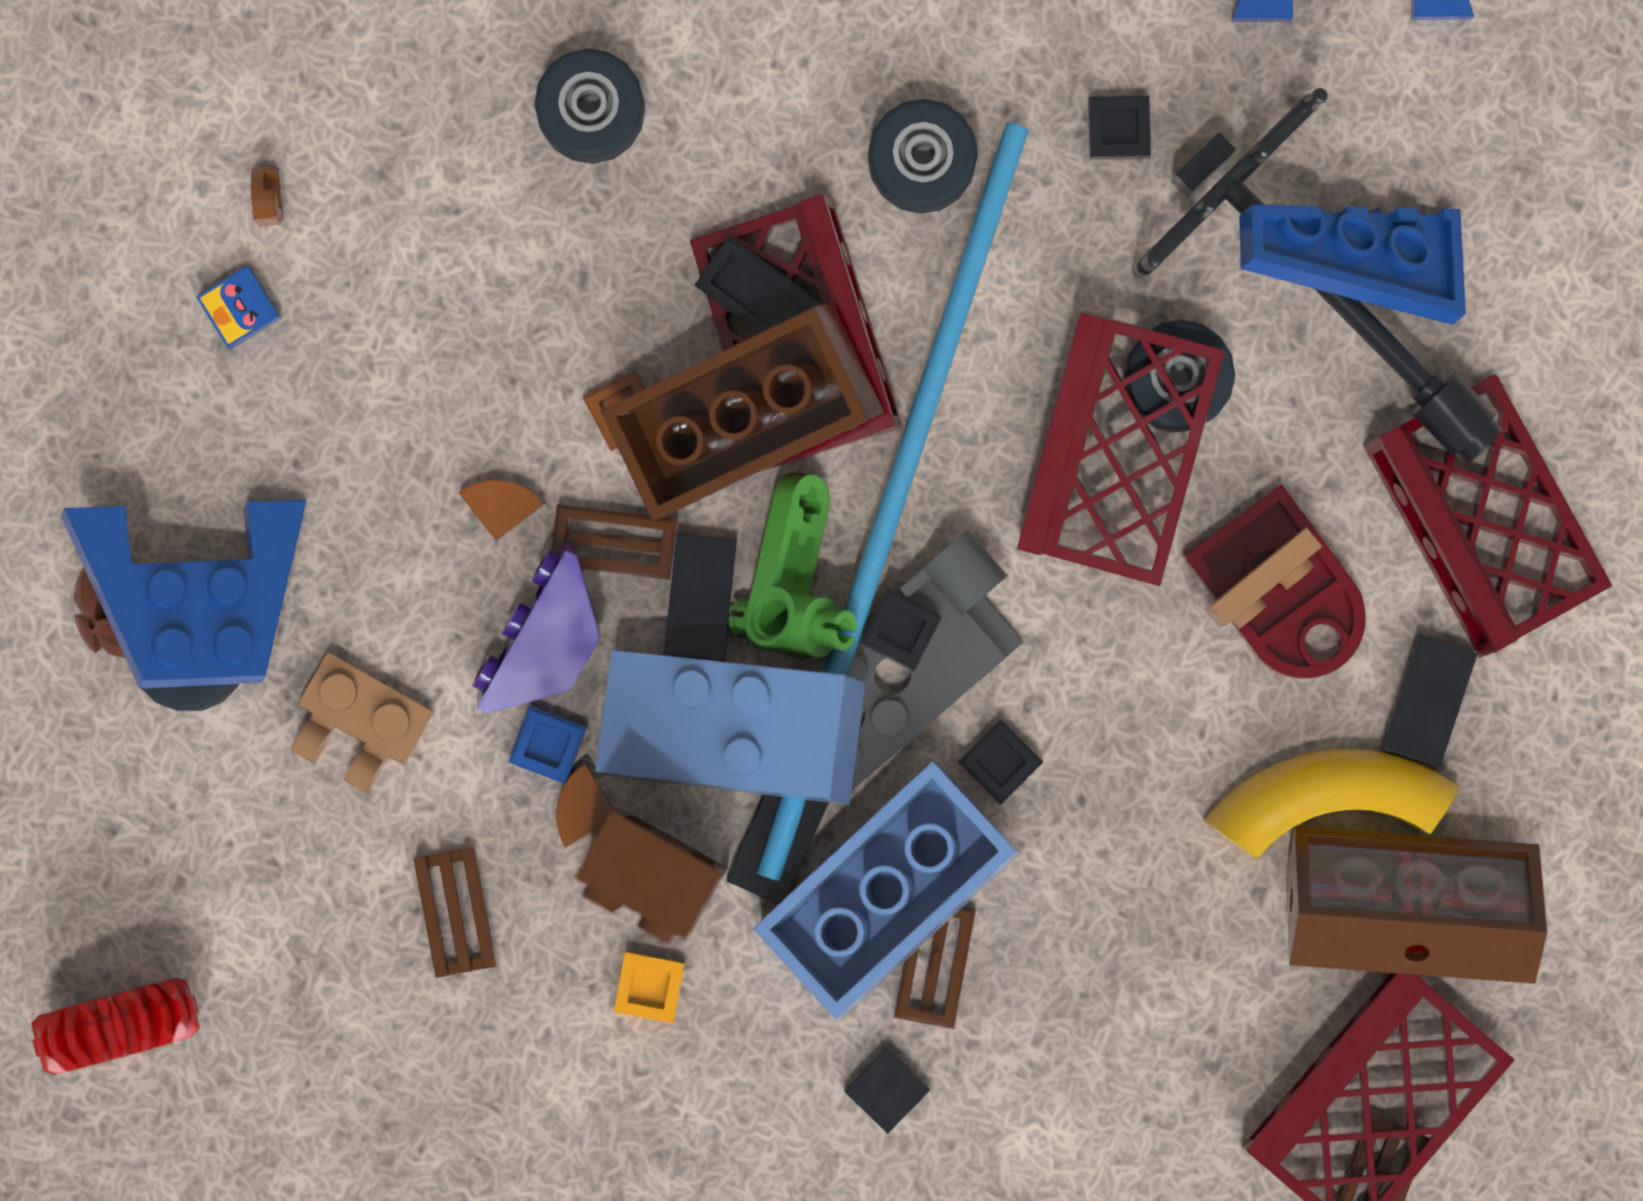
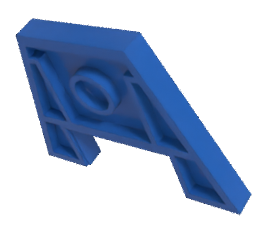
[61,500,306,689]

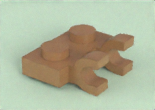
[290,652,434,794]

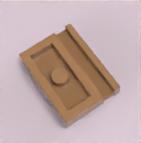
[1204,528,1322,629]

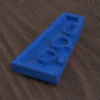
[1239,205,1466,325]

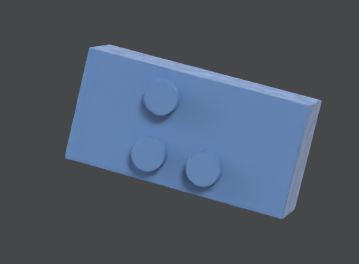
[595,650,866,805]
[753,761,1022,1020]

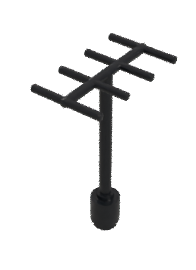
[1131,88,1503,463]

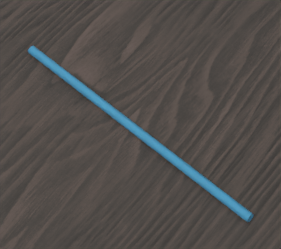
[756,122,1029,881]

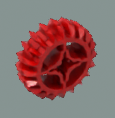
[31,977,200,1075]

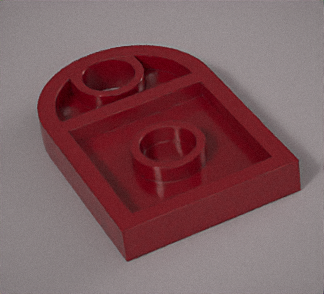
[1183,484,1366,679]

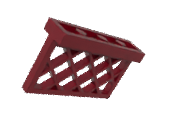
[689,194,904,471]
[1017,311,1225,586]
[1363,374,1612,658]
[1241,973,1515,1201]

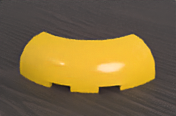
[1203,748,1459,859]

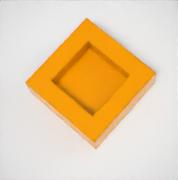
[614,951,685,1023]

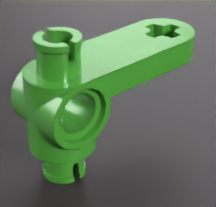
[729,472,858,660]

